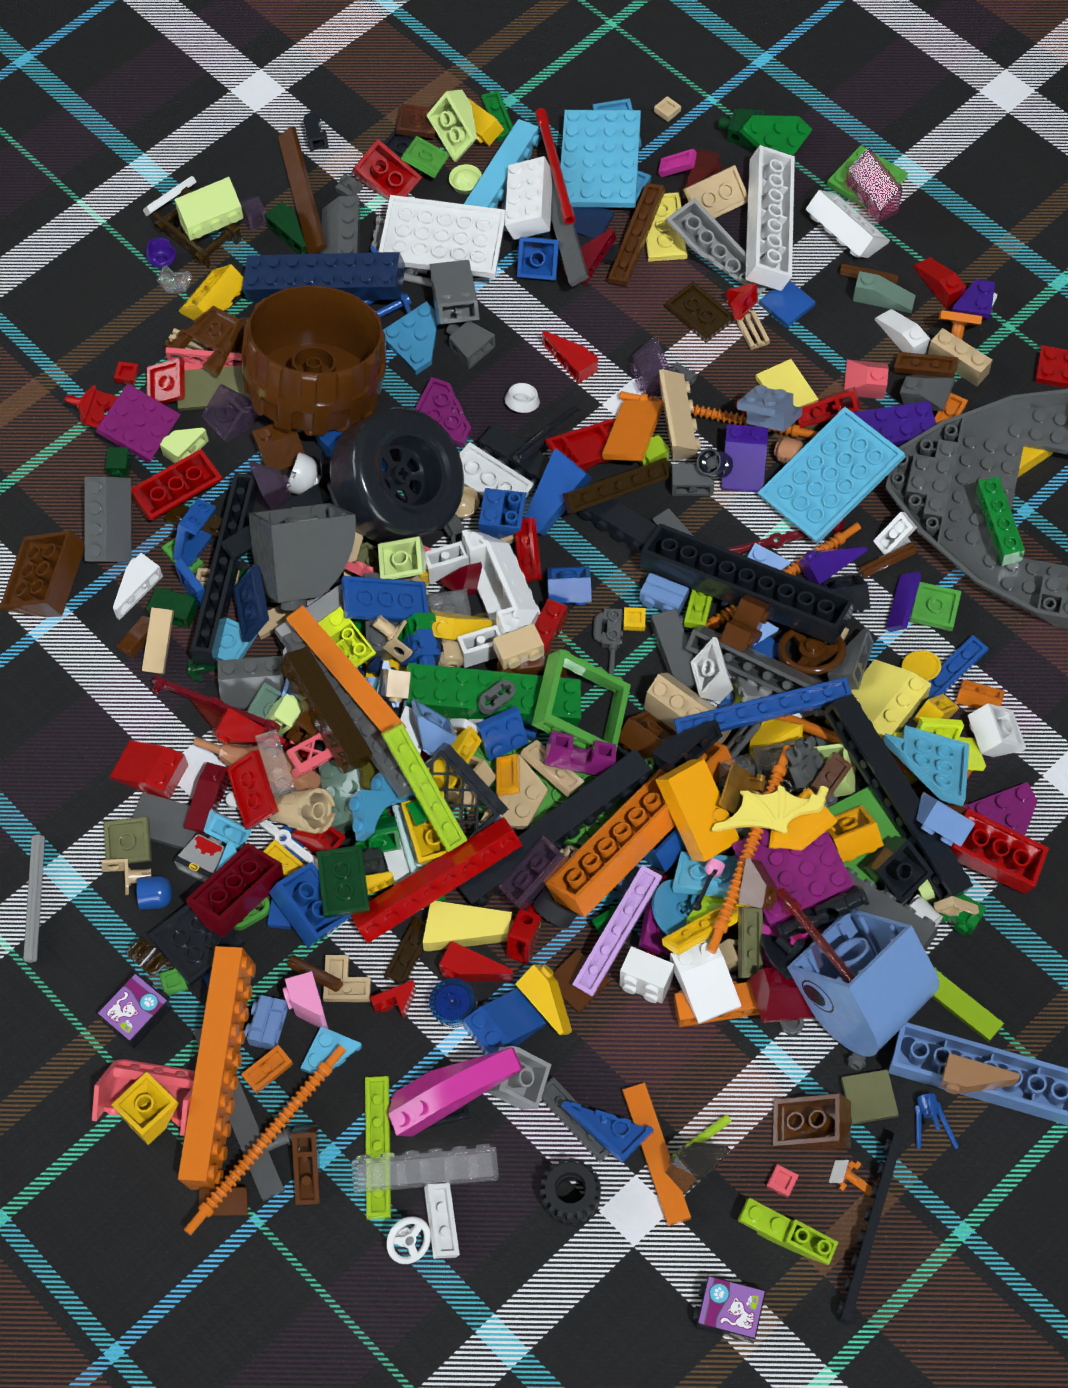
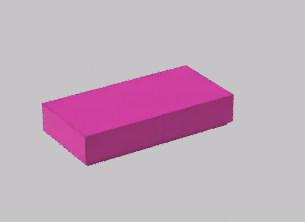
[658,149,697,177]

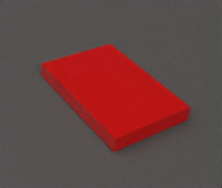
[226,750,279,830]

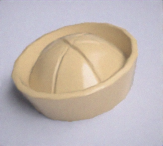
[456,486,480,520]

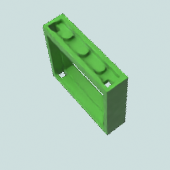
[532,649,631,750]

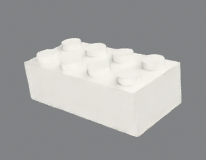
[505,156,552,240]

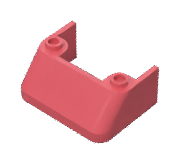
[92,1059,195,1136]

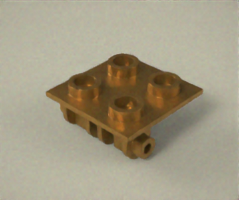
[719,763,767,814]

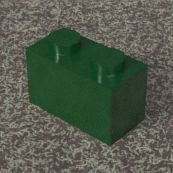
[146,587,199,629]

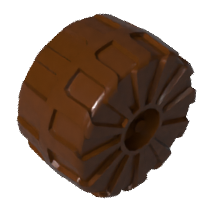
[241,285,386,436]

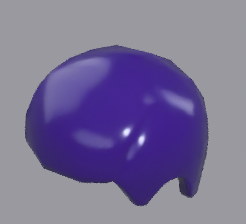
[146,237,176,269]

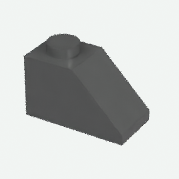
[671,462,714,496]

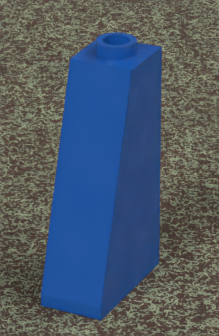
[524,449,592,536]

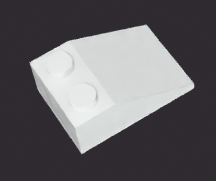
[670,937,741,1024]

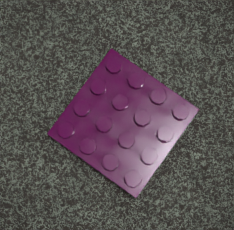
[732,828,855,927]

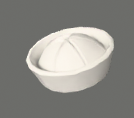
[505,383,540,413]

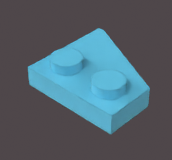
[300,1026,362,1078]

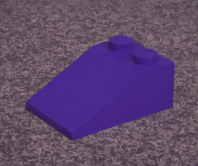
[721,424,768,493]

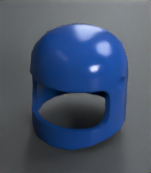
[137,876,172,910]

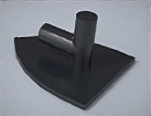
[761,934,805,980]

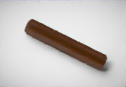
[840,263,899,285]
[859,543,916,578]
[287,955,343,992]

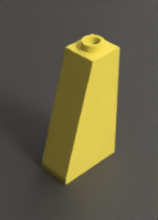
[423,901,514,951]

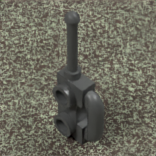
[593,608,623,676]

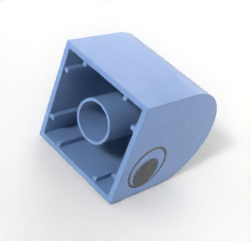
[787,909,939,1057]

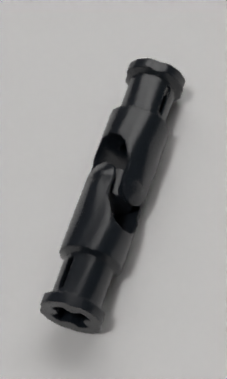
[776,885,870,941]

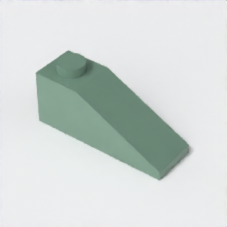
[853,271,916,313]

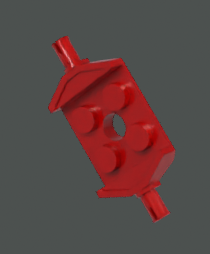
[65,385,118,428]

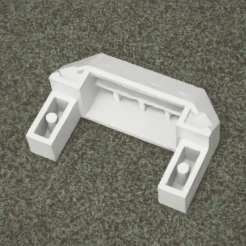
[425,530,540,668]

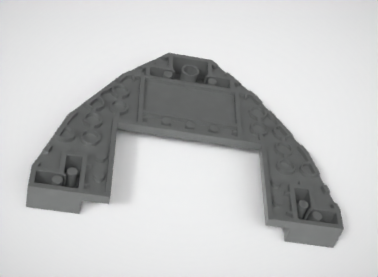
[885,389,1068,629]

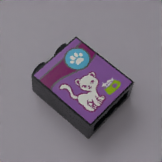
[96,973,172,1049]
[693,1275,766,1344]

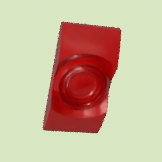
[545,418,617,471]

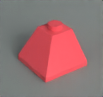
[844,360,888,399]

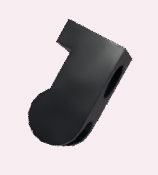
[303,112,329,151]

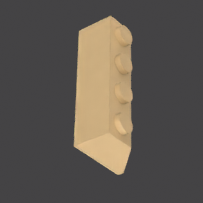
[659,369,701,461]
[643,673,731,744]

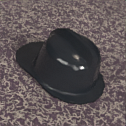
[319,449,332,488]

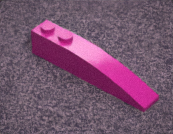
[388,1048,523,1137]

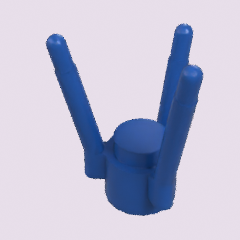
[914,1094,959,1149]

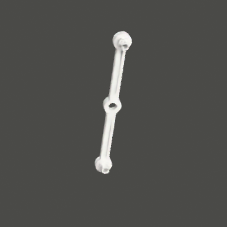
[226,792,319,871]

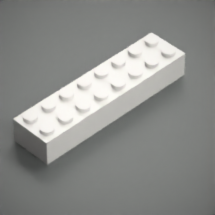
[745,145,795,291]

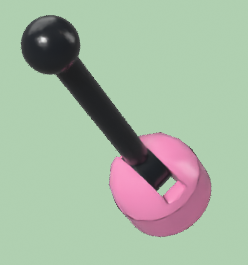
[693,858,725,911]

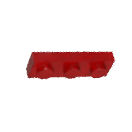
[515,517,542,583]

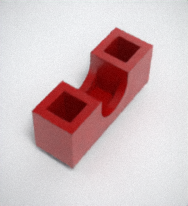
[535,599,568,654]

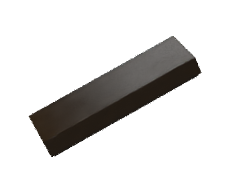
[384,917,427,985]

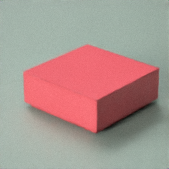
[766,1164,799,1198]

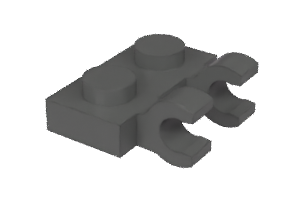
[786,736,823,788]

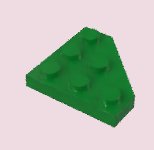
[739,115,812,156]

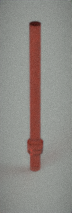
[777,887,855,983]

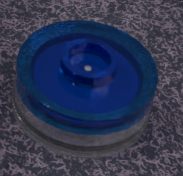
[429,978,478,1028]

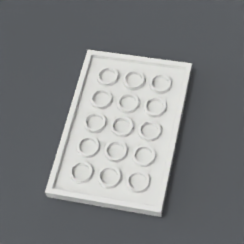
[379,195,506,278]

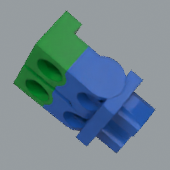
[396,612,440,667]

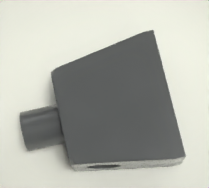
[446,321,495,369]

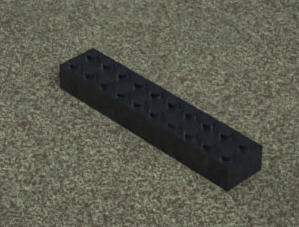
[640,523,855,645]

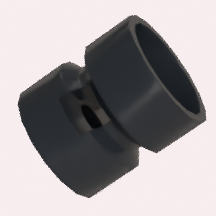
[697,448,733,479]

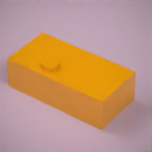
[655,759,741,862]

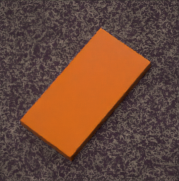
[602,400,663,461]

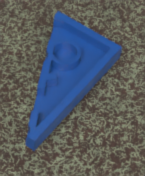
[561,1101,654,1163]

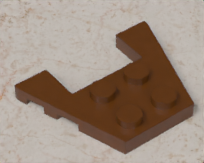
[164,306,243,376]

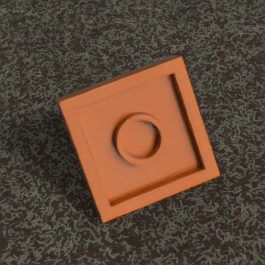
[938,310,982,340]

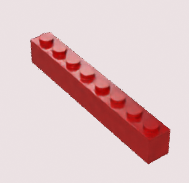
[351,817,523,943]

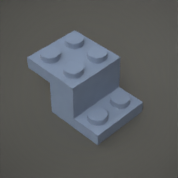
[737,385,802,432]

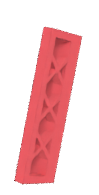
[166,347,242,370]
[286,733,334,779]

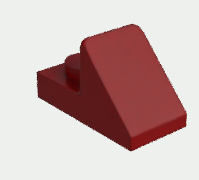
[727,283,758,320]
[370,980,416,1020]

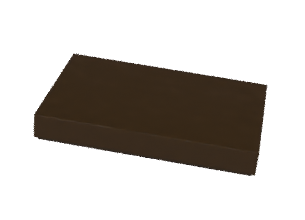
[665,281,735,343]

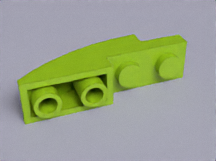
[738,1198,838,1265]

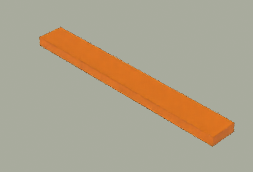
[285,605,406,733]

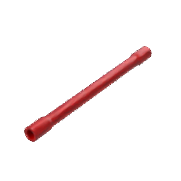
[535,108,576,224]

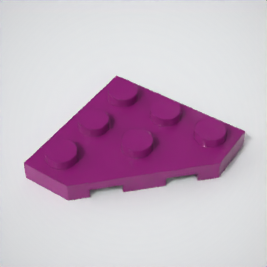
[415,377,471,448]
[968,782,1038,836]

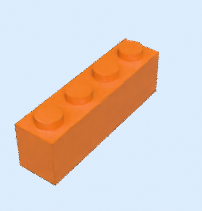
[674,980,759,1028]

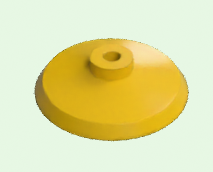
[902,650,941,681]

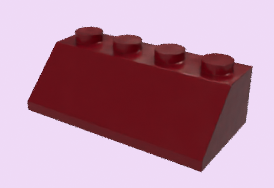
[186,843,284,938]

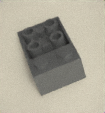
[429,260,480,324]

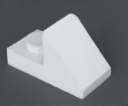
[874,512,917,555]

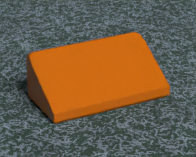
[956,679,1005,709]

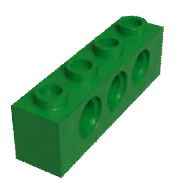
[976,476,1025,566]

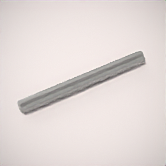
[23,834,45,963]

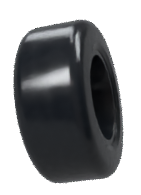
[330,407,464,543]

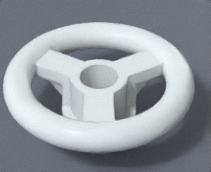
[387,1216,431,1264]

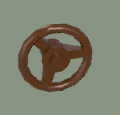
[778,628,846,675]

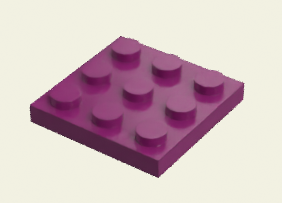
[96,383,181,463]

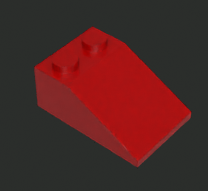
[351,139,422,201]
[109,740,188,800]

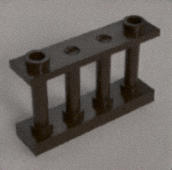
[153,186,242,268]

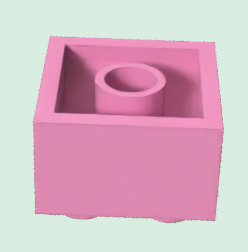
[283,971,328,1029]

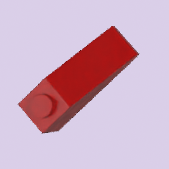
[913,257,966,309]
[542,331,598,384]
[797,387,861,428]
[212,708,286,747]
[439,941,514,982]

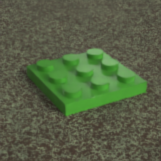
[827,145,908,214]

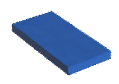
[341,576,429,622]

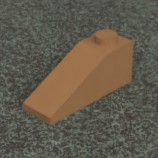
[940,1053,1020,1094]

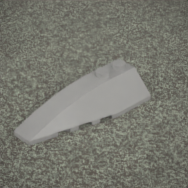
[666,198,769,295]

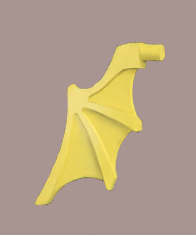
[712,785,829,834]

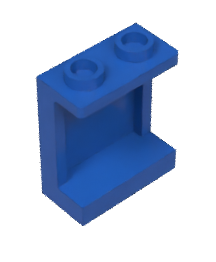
[173,498,216,567]

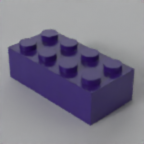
[853,401,936,447]

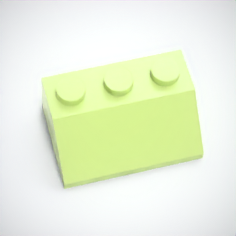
[175,177,243,241]

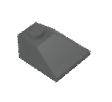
[900,374,955,412]

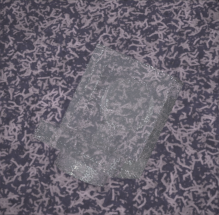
[157,266,193,293]

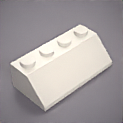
[806,190,890,258]

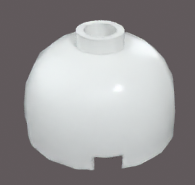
[285,453,321,495]

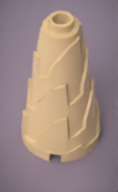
[268,788,335,834]

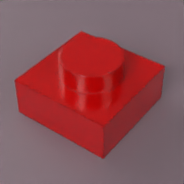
[114,361,140,385]

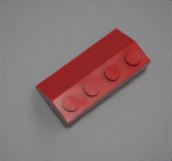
[132,449,223,520]
[948,808,1049,894]

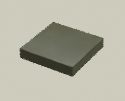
[104,816,152,866]
[841,1069,899,1125]

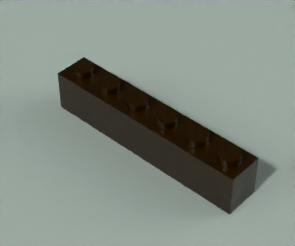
[280,646,373,774]

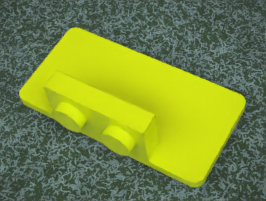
[893,717,986,771]

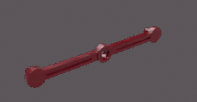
[728,520,844,555]
[152,676,281,737]

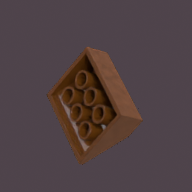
[0,530,85,617]

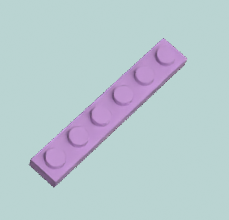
[572,865,663,997]

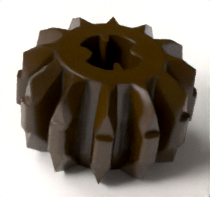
[127,938,167,976]

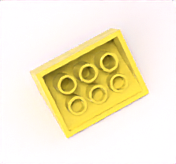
[825,659,931,748]

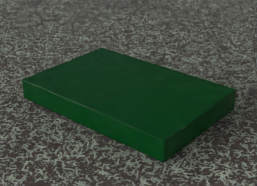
[317,845,370,918]

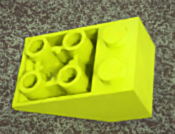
[318,607,376,668]

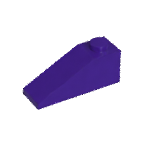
[798,546,868,585]

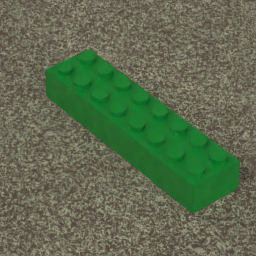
[403,663,581,727]

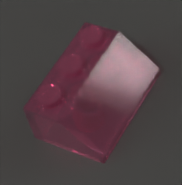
[846,148,903,223]

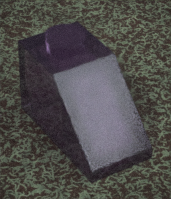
[239,195,266,231]

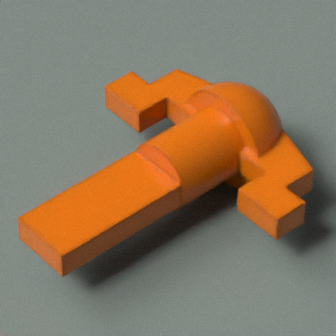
[838,1161,873,1196]

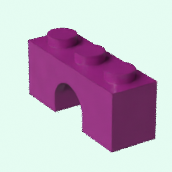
[544,731,616,776]

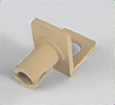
[372,615,413,662]
[101,859,151,895]

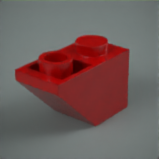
[291,826,346,855]

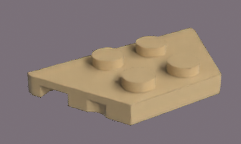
[478,755,548,829]

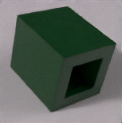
[105,447,132,478]

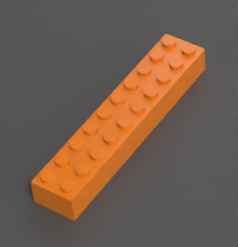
[545,742,734,917]
[178,946,256,1190]

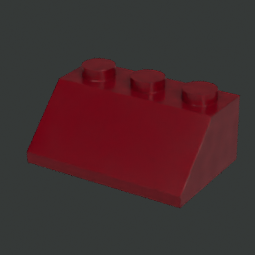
[749,967,816,1023]

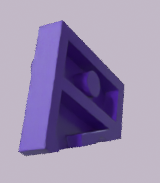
[952,279,996,319]

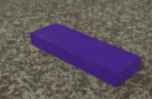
[886,571,922,632]

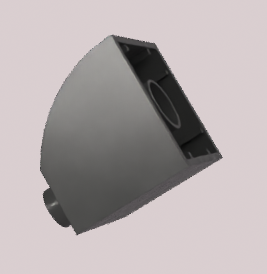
[249,503,356,611]

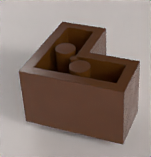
[720,595,770,652]

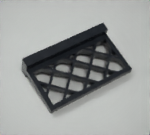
[425,743,509,840]

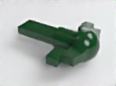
[187,657,218,683]

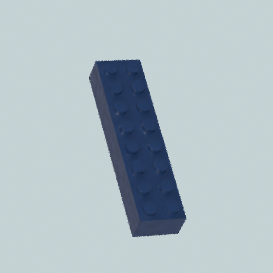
[242,252,405,302]

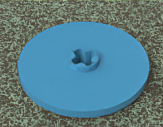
[652,879,700,936]

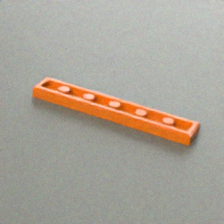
[622,1083,691,1226]

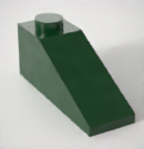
[264,201,307,254]

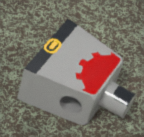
[174,834,225,882]

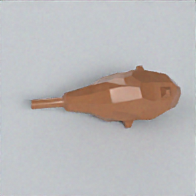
[193,737,321,795]

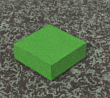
[159,968,188,996]

